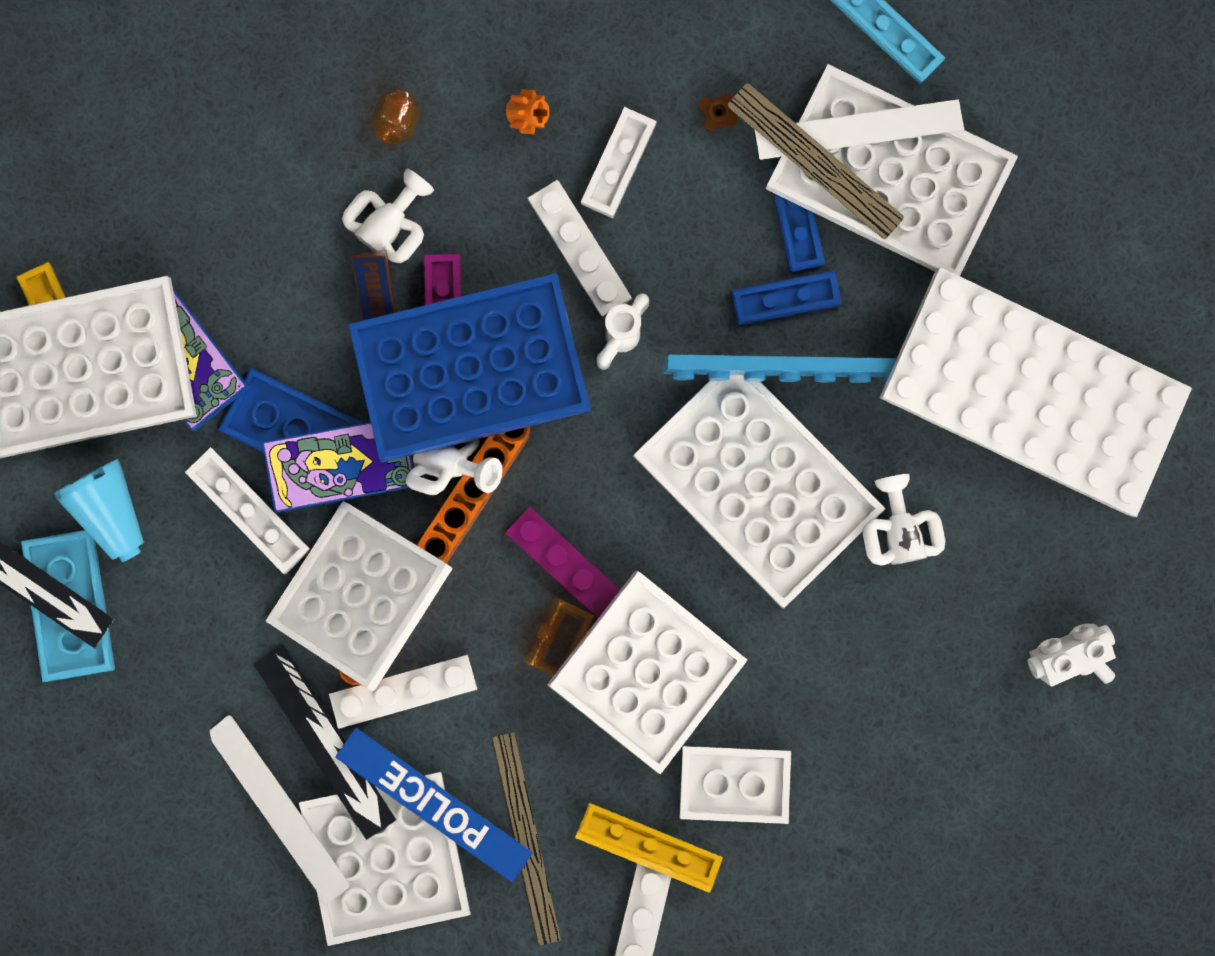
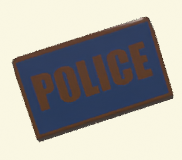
[351,250,397,321]

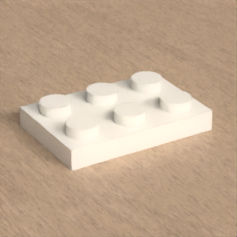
[680,746,791,824]

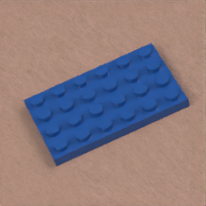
[349,273,591,463]

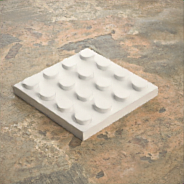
[266,501,453,692]
[547,571,747,774]
[299,772,471,946]

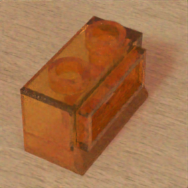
[524,597,594,676]

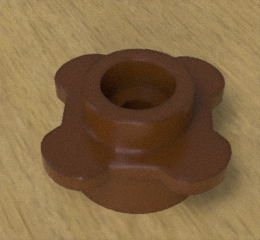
[699,93,738,132]

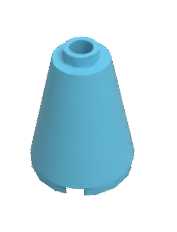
[53,459,144,562]

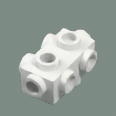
[1027,624,1116,687]

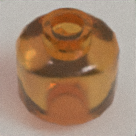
[370,90,421,145]

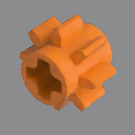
[506,89,549,134]

